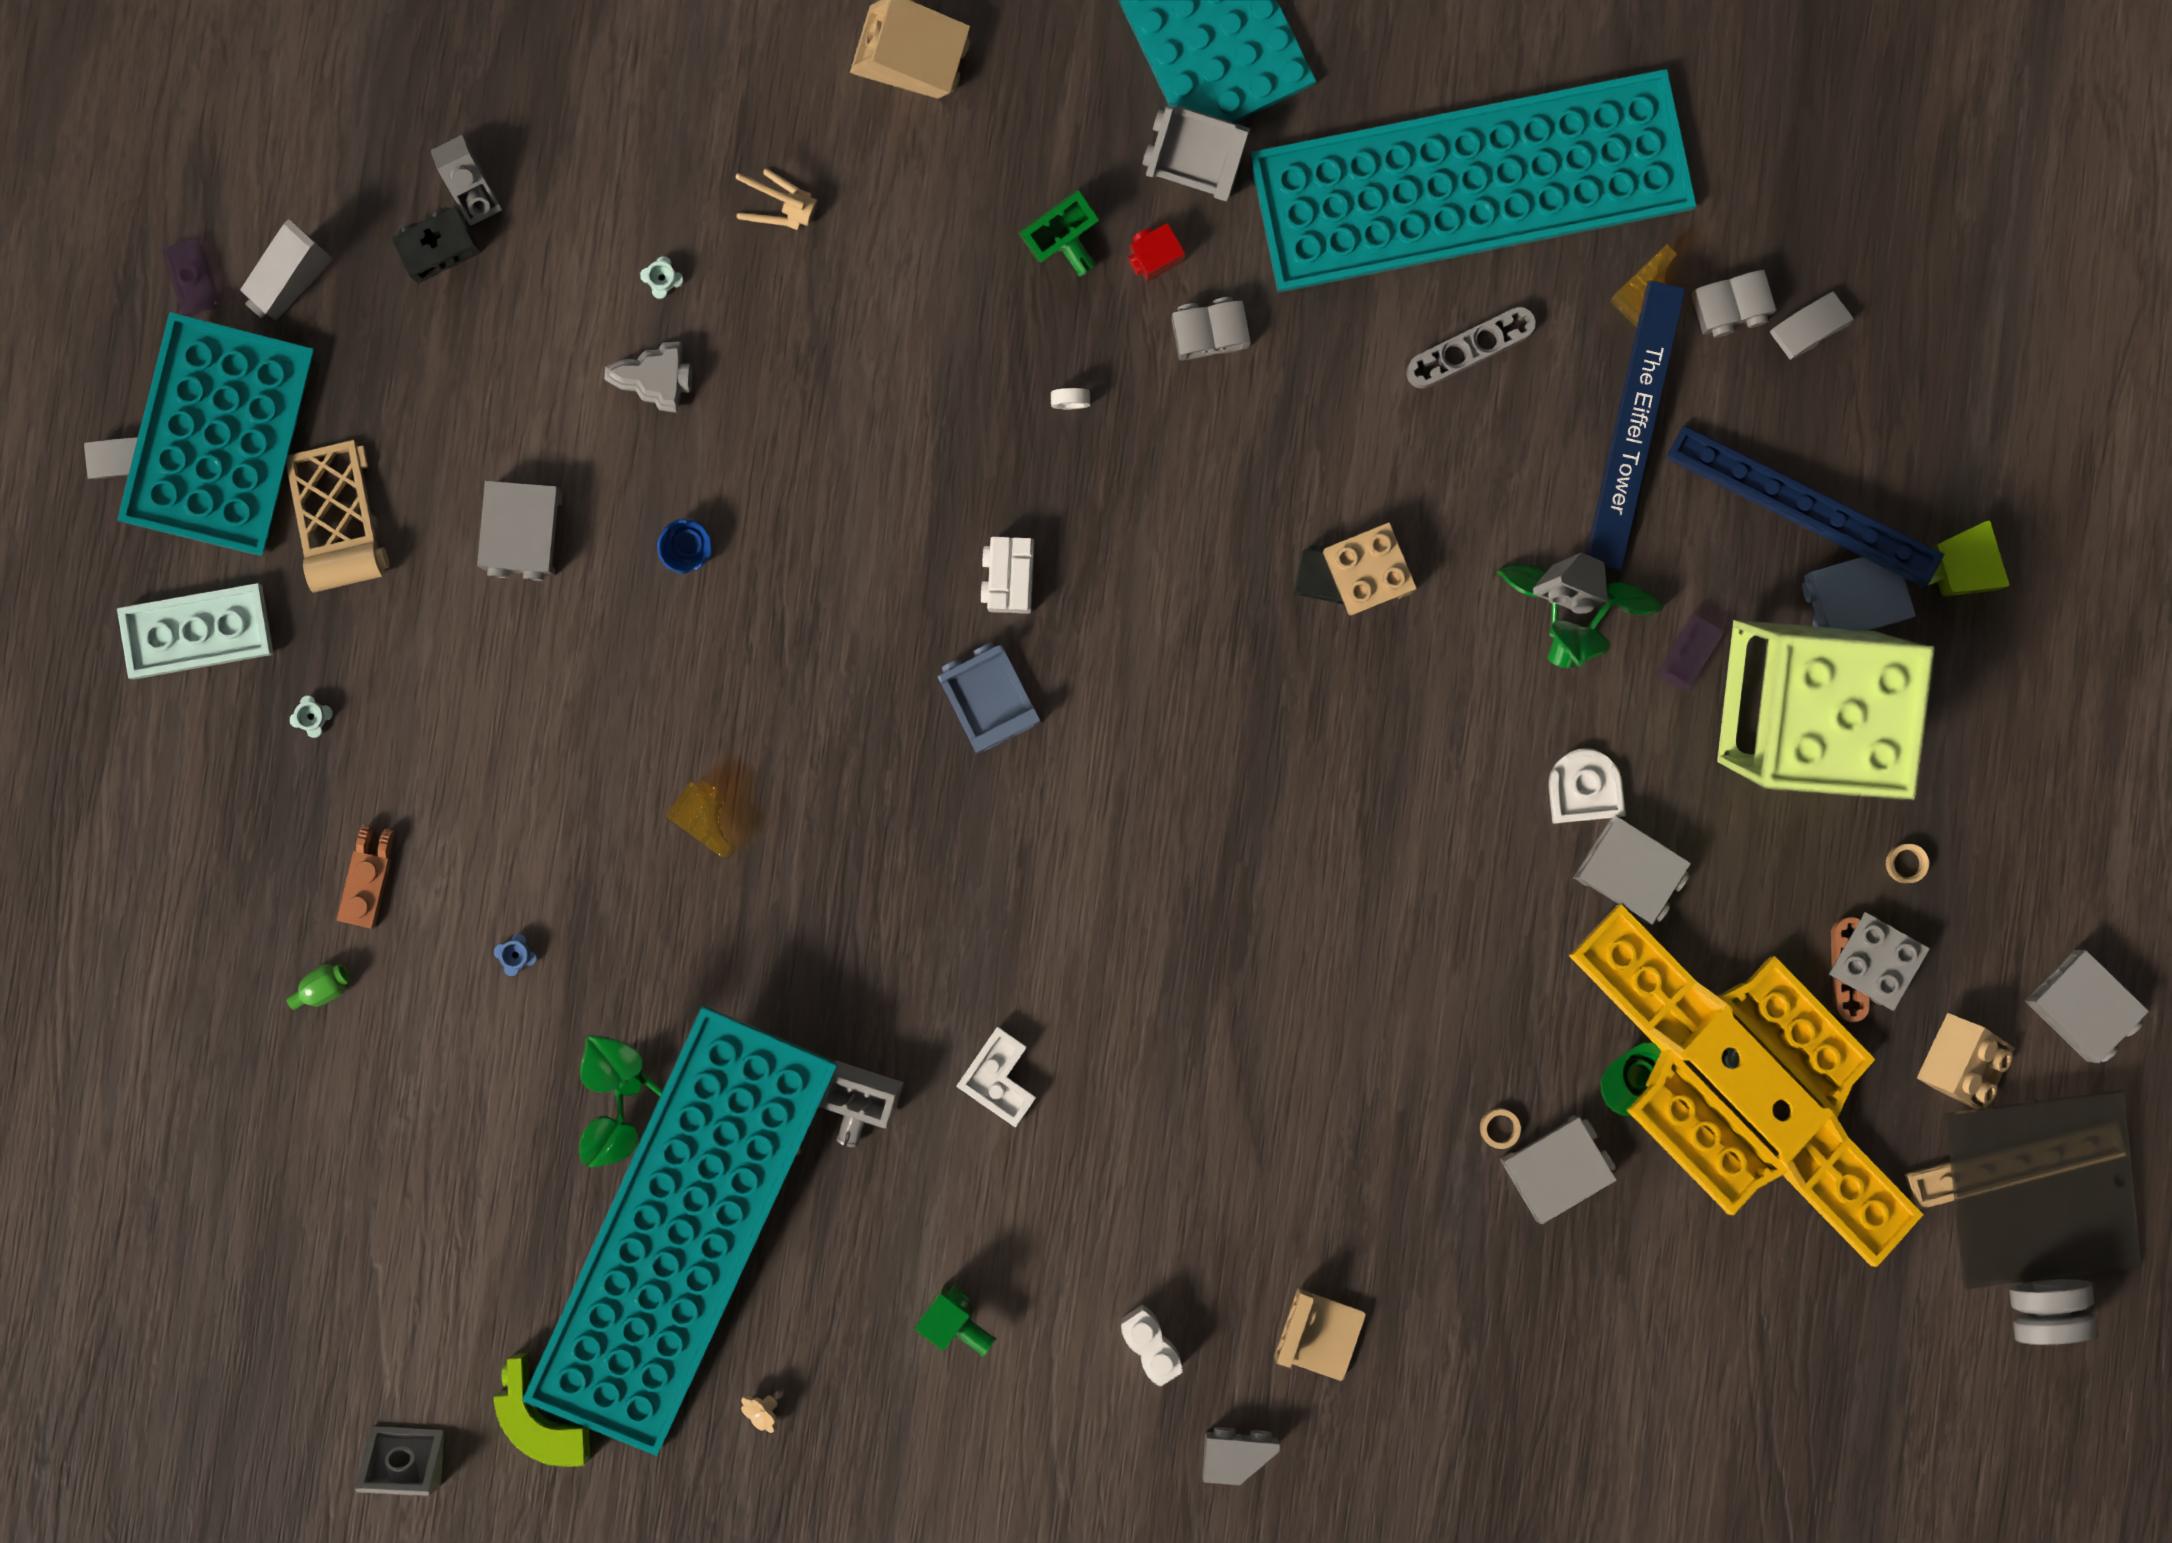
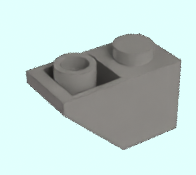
[431,135,502,226]
[1533,553,1608,614]
[1202,1427,1280,1485]

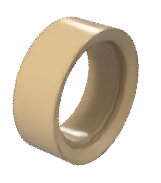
[1886,844,1929,883]
[1480,1108,1521,1149]

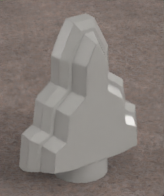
[604,342,693,413]

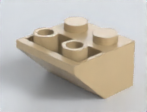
[1917,1013,2015,1113]

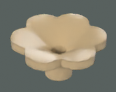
[741,1395,777,1433]

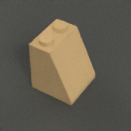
[850,0,970,98]

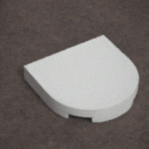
[1549,748,1626,824]

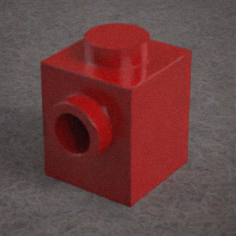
[1127,223,1185,282]

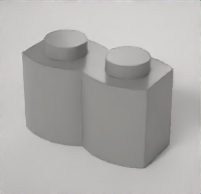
[1691,270,1776,338]
[1171,297,1251,360]

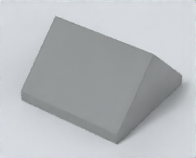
[355,1426,444,1496]

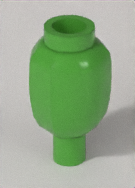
[286,963,351,1010]

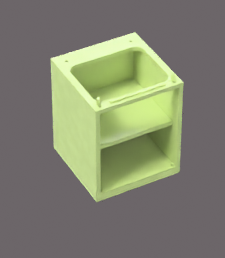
[1717,620,1933,799]

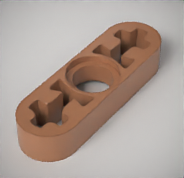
[1831,917,1870,1022]

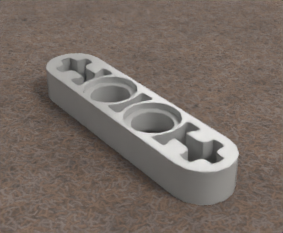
[1406,307,1536,389]

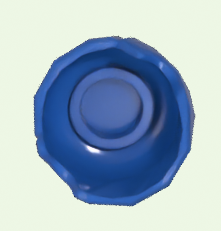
[657,518,713,574]

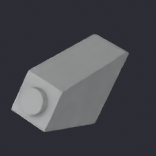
[240,219,334,321]

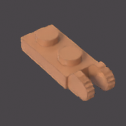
[336,824,394,929]

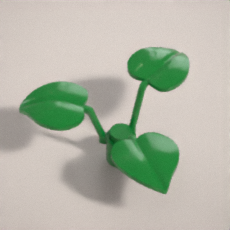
[1496,564,1664,668]
[579,1035,663,1167]

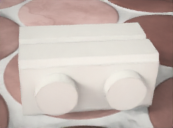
[981,537,1034,614]

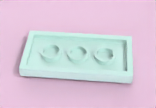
[117,583,273,680]

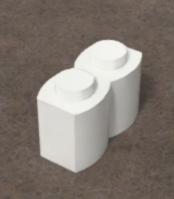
[1121,1305,1182,1387]

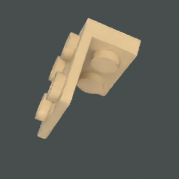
[1323,523,1417,615]
[1274,1288,1365,1381]

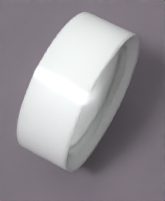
[1051,388,1090,409]

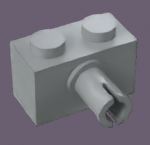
[818,1060,904,1147]

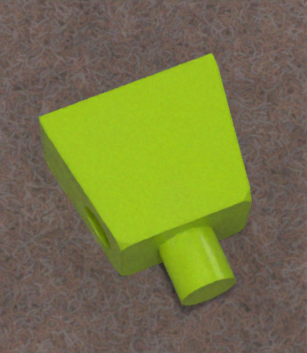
[1919,520,2010,596]

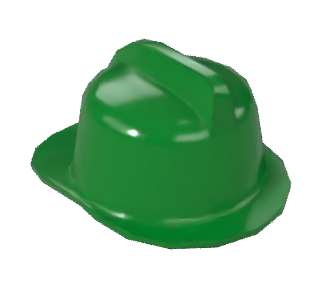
[1601,1043,1662,1116]

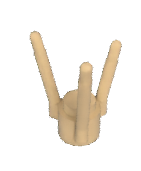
[735,169,818,230]

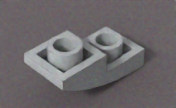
[1770,291,1854,360]
[84,437,138,479]

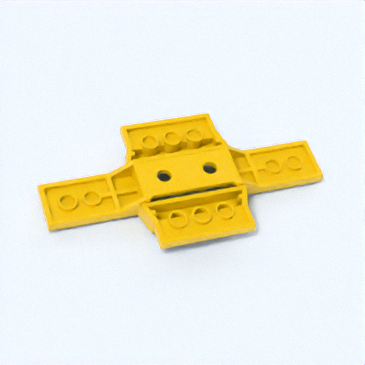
[1569,904,1924,1267]

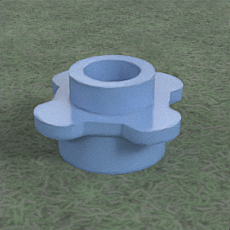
[494,934,537,976]

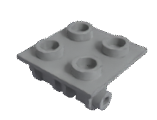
[1829,912,1930,1011]

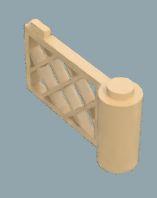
[286,440,389,593]

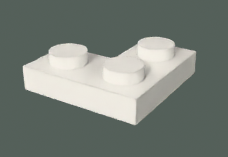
[956,1026,1036,1127]

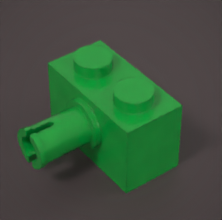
[1017,190,1099,277]
[914,1284,996,1357]

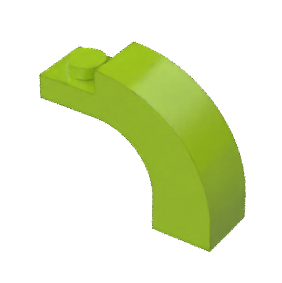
[494,1353,590,1467]

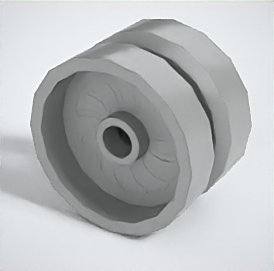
[2009,1279,2099,1344]

